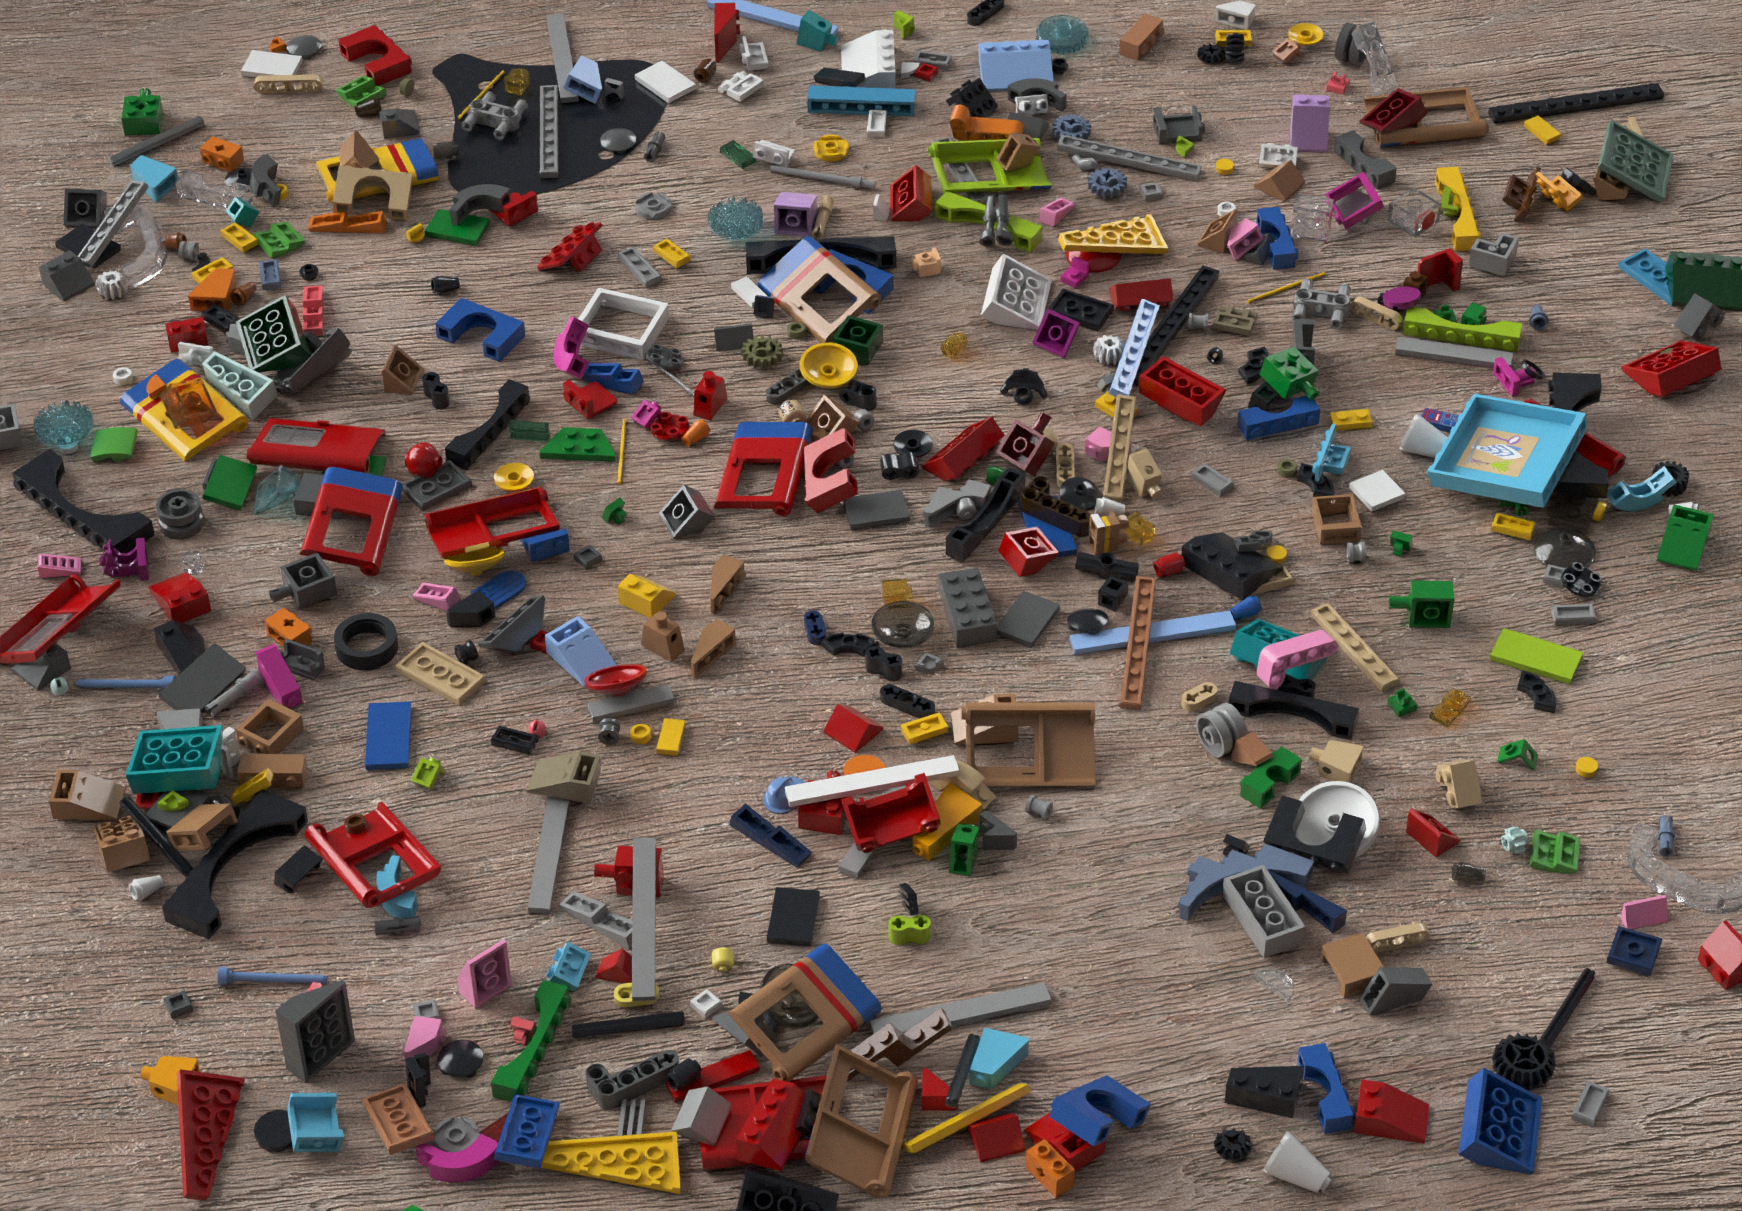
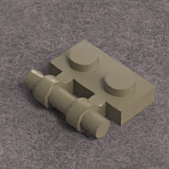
[1213,306,1258,336]

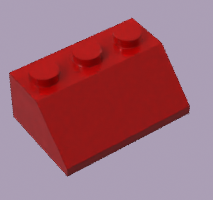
[890,165,932,222]
[1109,278,1174,311]

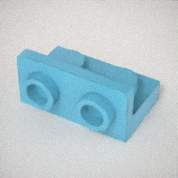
[546,941,591,992]

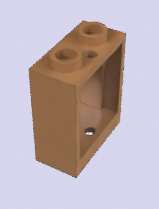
[1312,494,1362,545]
[236,698,304,754]

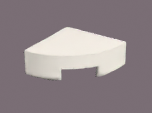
[901,62,919,78]

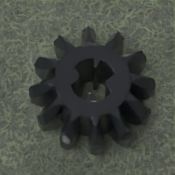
[1226,33,1244,63]

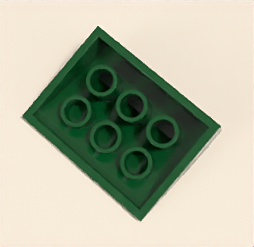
[1665,251,1742,311]
[236,295,311,373]

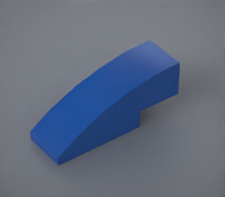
[582,363,644,393]

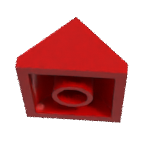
[823,704,883,753]
[1406,808,1461,858]
[966,1112,1025,1163]

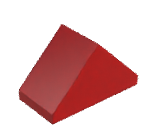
[595,948,632,984]
[922,1067,958,1111]

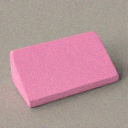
[1621,895,1668,929]

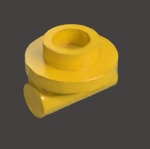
[405,223,425,243]

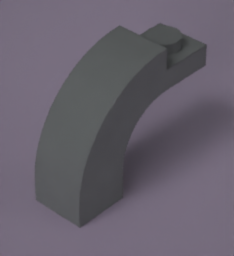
[449,184,511,226]

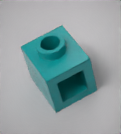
[225,196,260,227]

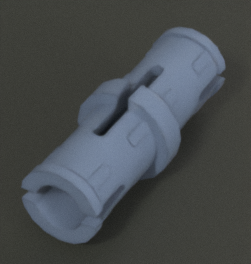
[1658,815,1675,857]

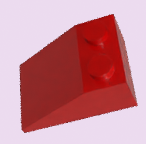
[714,2,740,63]
[148,572,211,623]
[1354,1079,1430,1144]

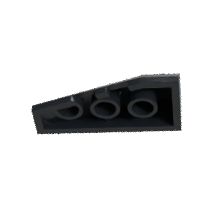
[153,620,205,675]
[736,1166,839,1211]

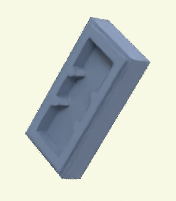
[259,259,281,290]

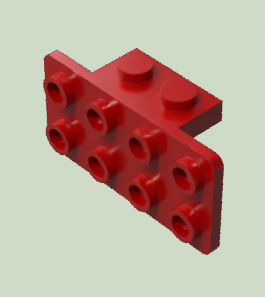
[537,222,603,272]

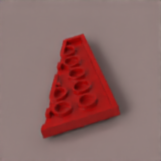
[176,1069,245,1201]

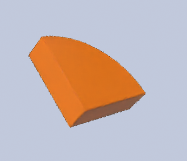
[269,36,287,53]
[146,374,167,398]

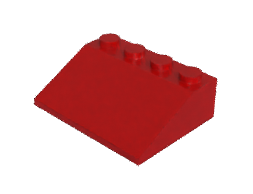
[1621,340,1722,397]

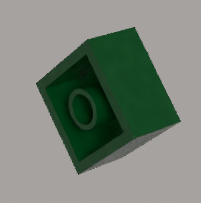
[833,315,883,365]

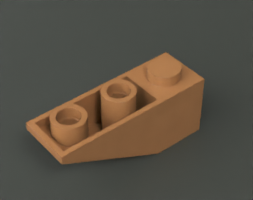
[710,554,746,614]

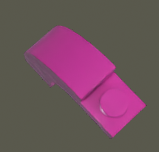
[554,316,589,379]
[415,1134,499,1183]

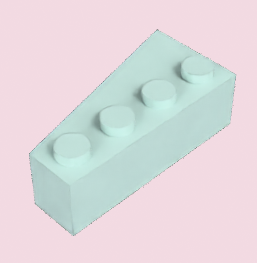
[202,351,278,420]

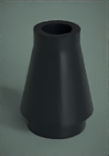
[431,276,460,294]

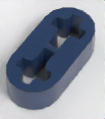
[804,611,826,645]

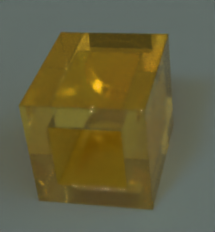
[882,578,913,609]

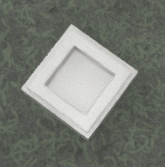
[690,989,722,1019]

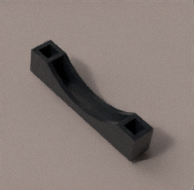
[445,379,530,470]
[946,467,1026,562]
[1228,681,1359,740]

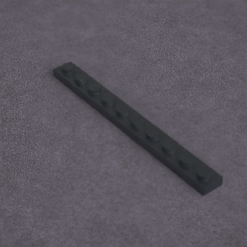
[1488,83,1664,124]
[1133,265,1220,386]

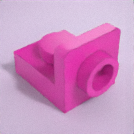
[1060,256,1089,288]
[630,399,662,429]

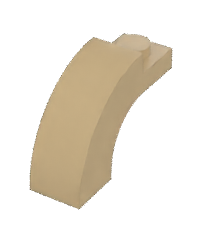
[930,760,996,811]

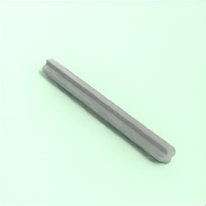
[109,116,204,166]

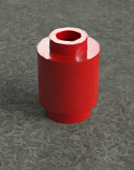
[1153,552,1185,578]

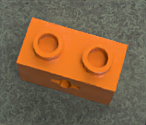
[200,136,244,172]
[264,608,312,647]
[1026,1139,1075,1198]

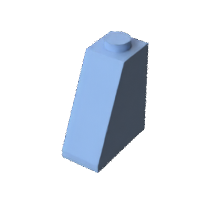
[564,55,602,103]

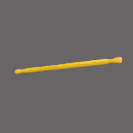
[458,70,505,119]
[1247,272,1325,303]
[617,418,626,485]

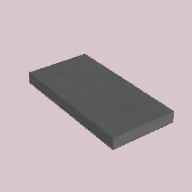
[158,643,246,712]

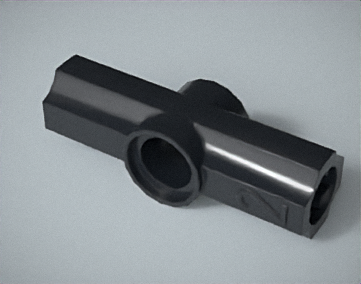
[1075,552,1139,580]

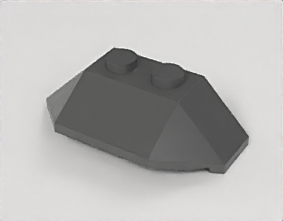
[478,595,545,653]

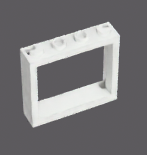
[578,288,669,360]

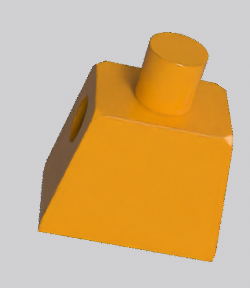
[140,1056,200,1105]

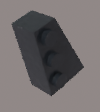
[1224,1066,1305,1118]

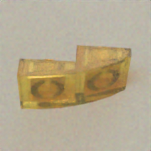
[1429,688,1472,727]

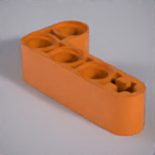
[950,105,1024,141]

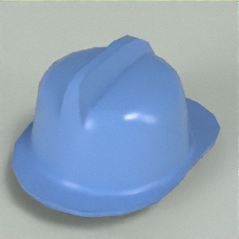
[763,777,805,814]

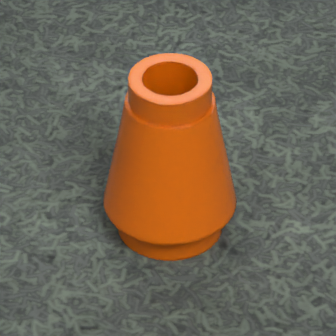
[681,419,710,447]

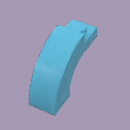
[1607,466,1677,511]
[376,855,418,919]

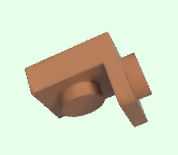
[1272,38,1303,64]

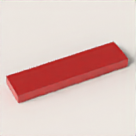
[666,1050,760,1103]

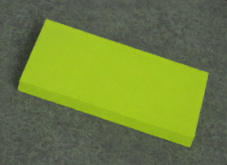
[1490,628,1583,684]

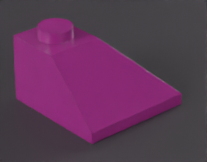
[1032,308,1081,358]

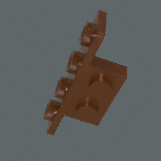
[1502,167,1541,222]

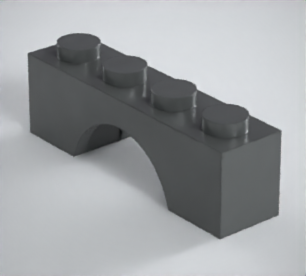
[1334,130,1397,190]

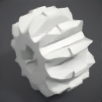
[96,270,129,300]
[1093,334,1125,365]

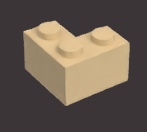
[1435,760,1482,808]

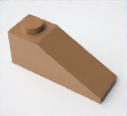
[691,618,736,678]

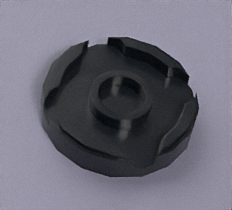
[254,1110,292,1152]

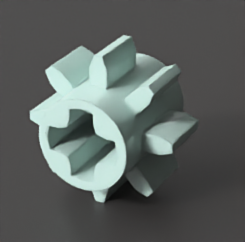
[1501,826,1529,854]

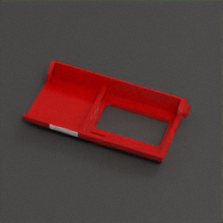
[424,487,560,559]

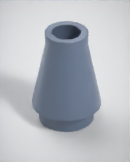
[1529,305,1548,330]

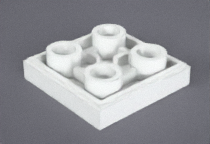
[1349,470,1405,512]

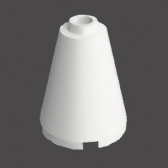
[1399,414,1448,458]
[1263,1132,1332,1193]

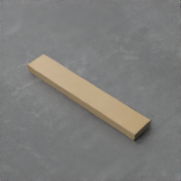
[1103,394,1136,502]
[1311,603,1400,692]

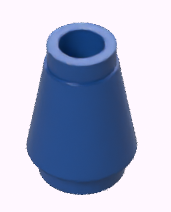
[1230,596,1262,620]

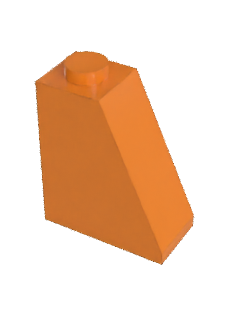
[188,268,237,311]

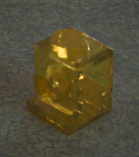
[504,68,530,95]
[1123,511,1155,547]

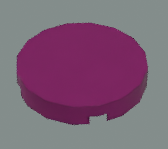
[1383,287,1421,310]

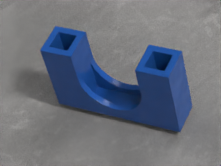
[812,249,894,314]
[435,298,525,362]
[1049,1075,1151,1146]

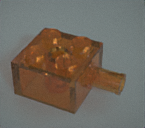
[159,378,217,438]

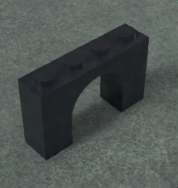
[1263,795,1367,874]

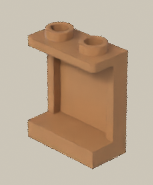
[167,804,238,850]
[1321,933,1384,999]

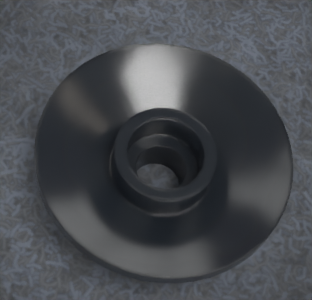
[225,167,252,192]
[893,430,933,458]
[1059,477,1099,511]

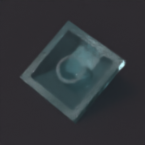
[253,465,300,515]

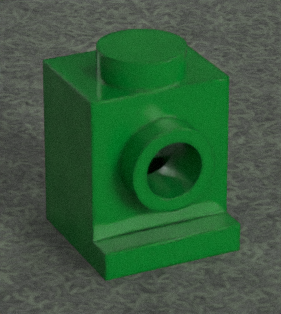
[1461,302,1487,325]

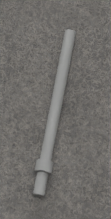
[770,165,876,189]

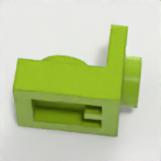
[894,10,915,39]
[1440,186,1459,217]
[410,758,445,790]

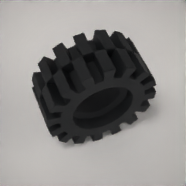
[1652,461,1689,497]

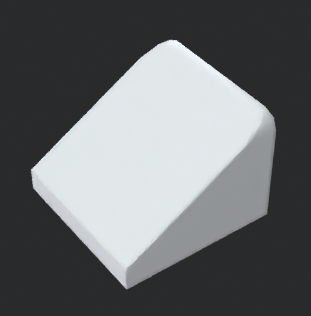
[873,194,890,221]

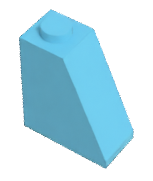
[130,155,179,202]
[969,1028,1029,1089]

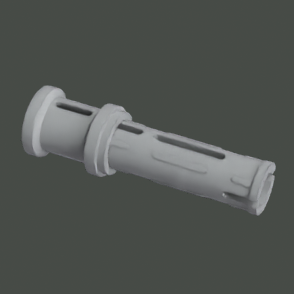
[205,668,264,717]

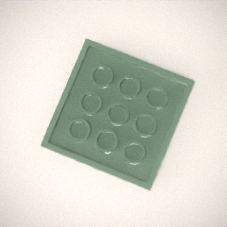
[1598,119,1674,203]

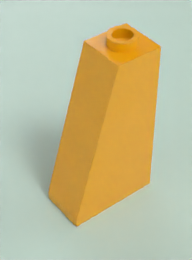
[912,782,982,861]

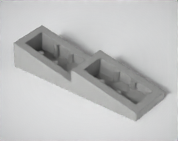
[559,891,633,951]

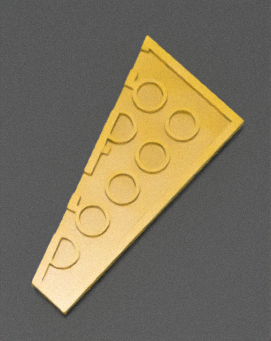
[1058,214,1168,254]

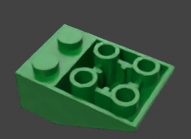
[1656,504,1714,571]

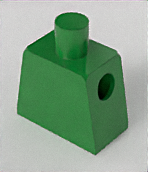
[949,824,980,877]

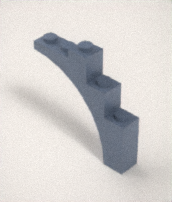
[1178,844,1314,921]

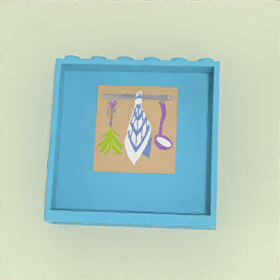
[1427,394,1588,508]

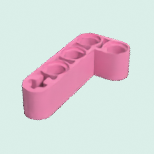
[1257,630,1338,689]

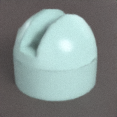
[51,677,68,695]

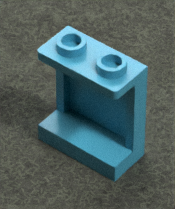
[287,1092,344,1152]

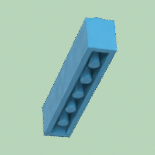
[807,86,915,116]

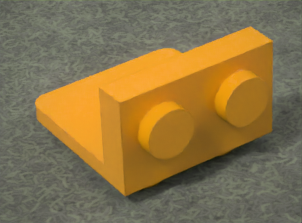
[1535,172,1583,212]

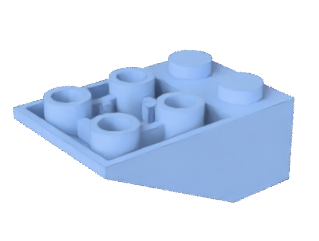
[545,616,617,686]

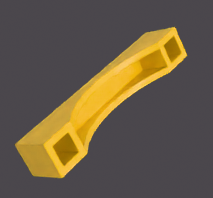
[1435,167,1481,251]

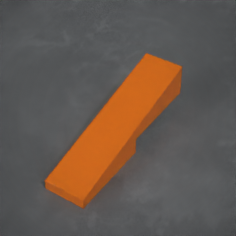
[308,211,387,233]

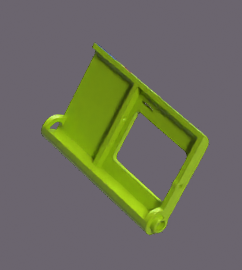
[928,138,1052,193]

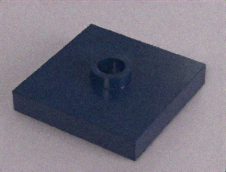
[1606,926,1662,976]

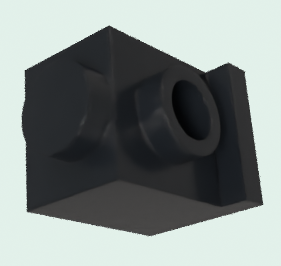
[1098,575,1129,612]

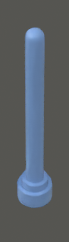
[76,676,176,690]
[218,967,328,985]

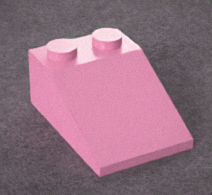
[457,939,512,1008]

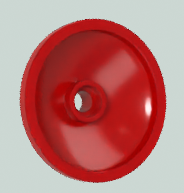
[1066,251,1121,273]
[584,664,647,697]

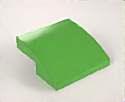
[336,75,387,108]
[254,222,305,258]
[90,427,138,463]
[1529,829,1580,873]

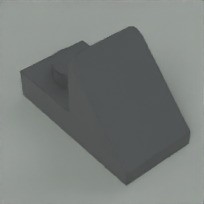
[980,810,1017,850]

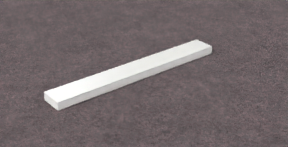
[785,755,959,807]

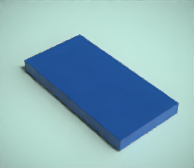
[1018,495,1077,557]
[365,701,412,770]
[494,1094,560,1169]

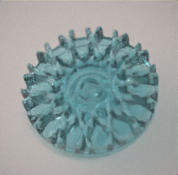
[1036,15,1088,55]
[708,197,763,240]
[33,400,94,447]

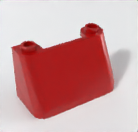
[841,772,941,853]

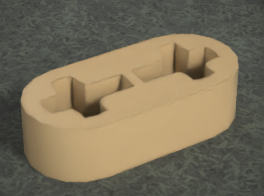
[1181,682,1217,712]

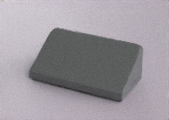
[1242,233,1275,265]
[714,323,754,351]

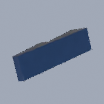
[729,803,812,868]
[1268,870,1347,933]

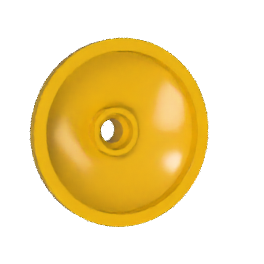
[800,343,858,388]
[444,546,505,576]

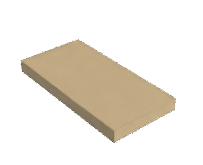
[395,642,486,706]

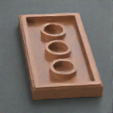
[362,1083,435,1155]

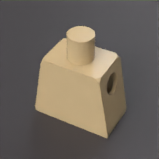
[1125,448,1162,499]
[1309,740,1364,783]

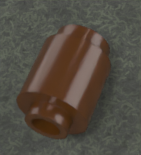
[694,59,717,83]

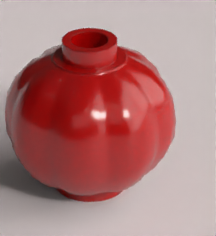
[405,442,443,479]

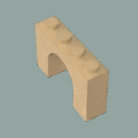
[333,166,412,221]

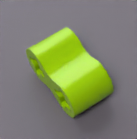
[888,914,931,945]

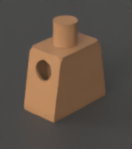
[996,133,1040,171]
[641,611,685,662]

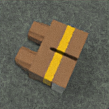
[1088,511,1129,555]

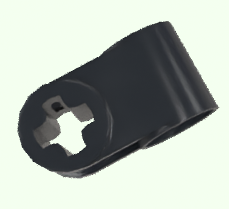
[839,379,877,411]

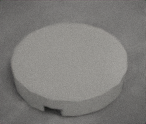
[635,192,672,220]
[433,1117,479,1152]

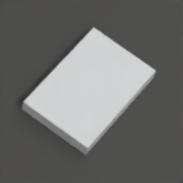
[241,50,303,77]
[635,61,696,103]

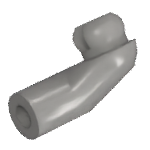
[1072,154,1098,171]

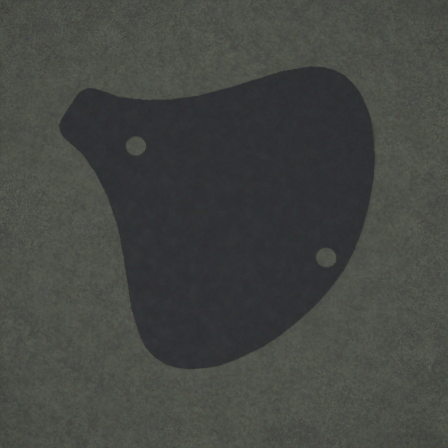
[432,54,667,196]

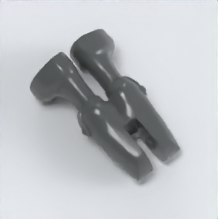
[979,194,1014,247]

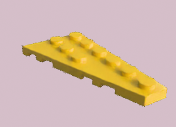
[541,1131,681,1194]

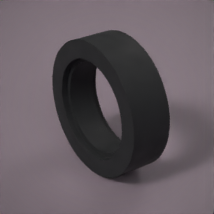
[334,613,398,670]

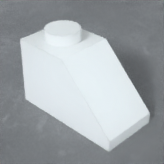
[1215,1,1256,30]

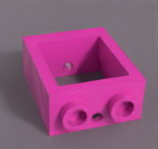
[1325,171,1384,229]

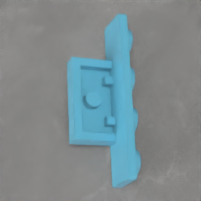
[1312,424,1351,482]

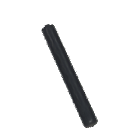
[120,796,194,877]
[1539,968,1595,1046]
[572,1011,685,1038]
[945,1033,980,1108]

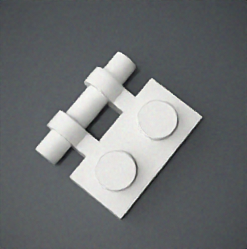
[718,71,764,102]

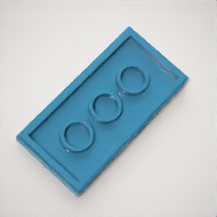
[1618,248,1672,306]

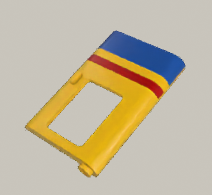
[316,138,439,204]
[120,359,248,462]

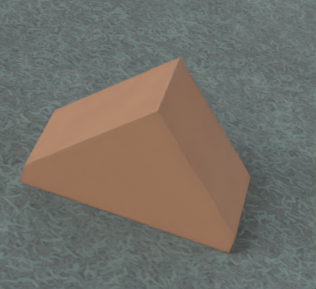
[1231,732,1273,766]

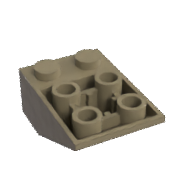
[527,751,601,803]

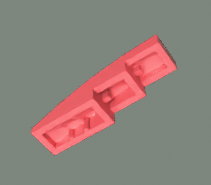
[303,285,324,336]

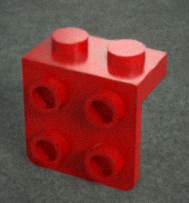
[488,191,538,227]
[1417,248,1463,292]
[563,380,617,419]

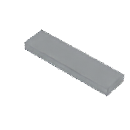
[587,684,674,722]

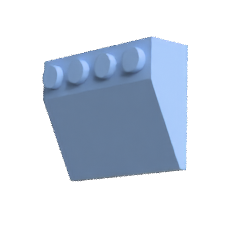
[979,39,1053,92]

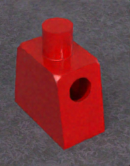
[693,371,727,421]

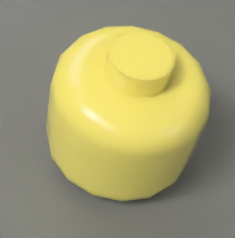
[711,947,734,972]

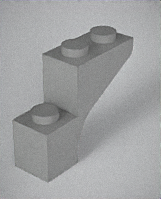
[922,479,991,528]

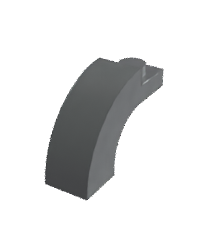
[1007,78,1067,112]
[250,154,281,206]

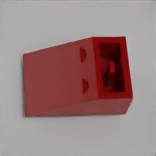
[1024,1112,1106,1172]

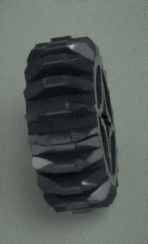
[1492,1032,1556,1090]

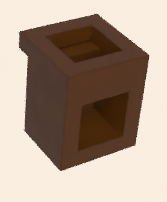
[1403,271,1428,298]

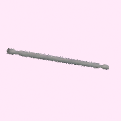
[645,353,694,396]

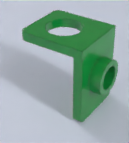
[1497,739,1538,770]

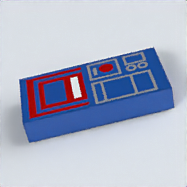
[1422,408,1459,432]

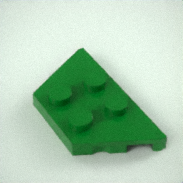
[539,427,615,462]

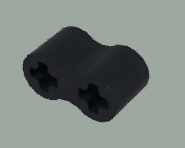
[422,372,450,409]
[880,452,919,480]
[865,646,902,681]
[1275,674,1316,698]

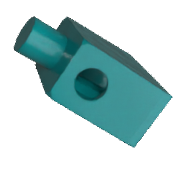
[797,10,839,51]

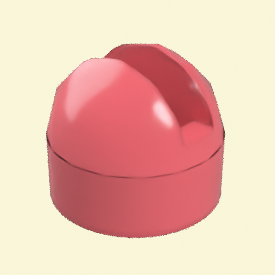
[529,720,546,738]

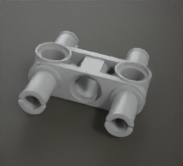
[461,92,528,140]
[1292,279,1351,329]

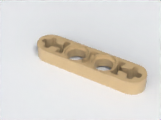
[254,74,323,94]

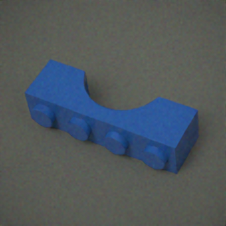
[1256,207,1298,270]
[1237,396,1320,440]
[1297,1043,1355,1134]

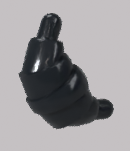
[1561,167,1597,195]
[1000,368,1048,398]

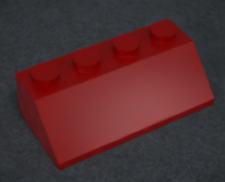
[1139,356,1226,427]
[921,416,1005,481]
[736,1078,804,1171]

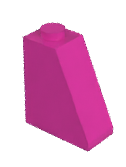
[256,644,302,709]

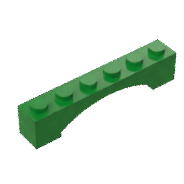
[491,980,571,1102]

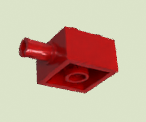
[798,770,849,835]
[594,845,664,897]

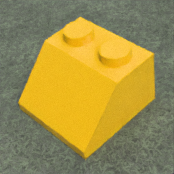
[618,574,676,618]

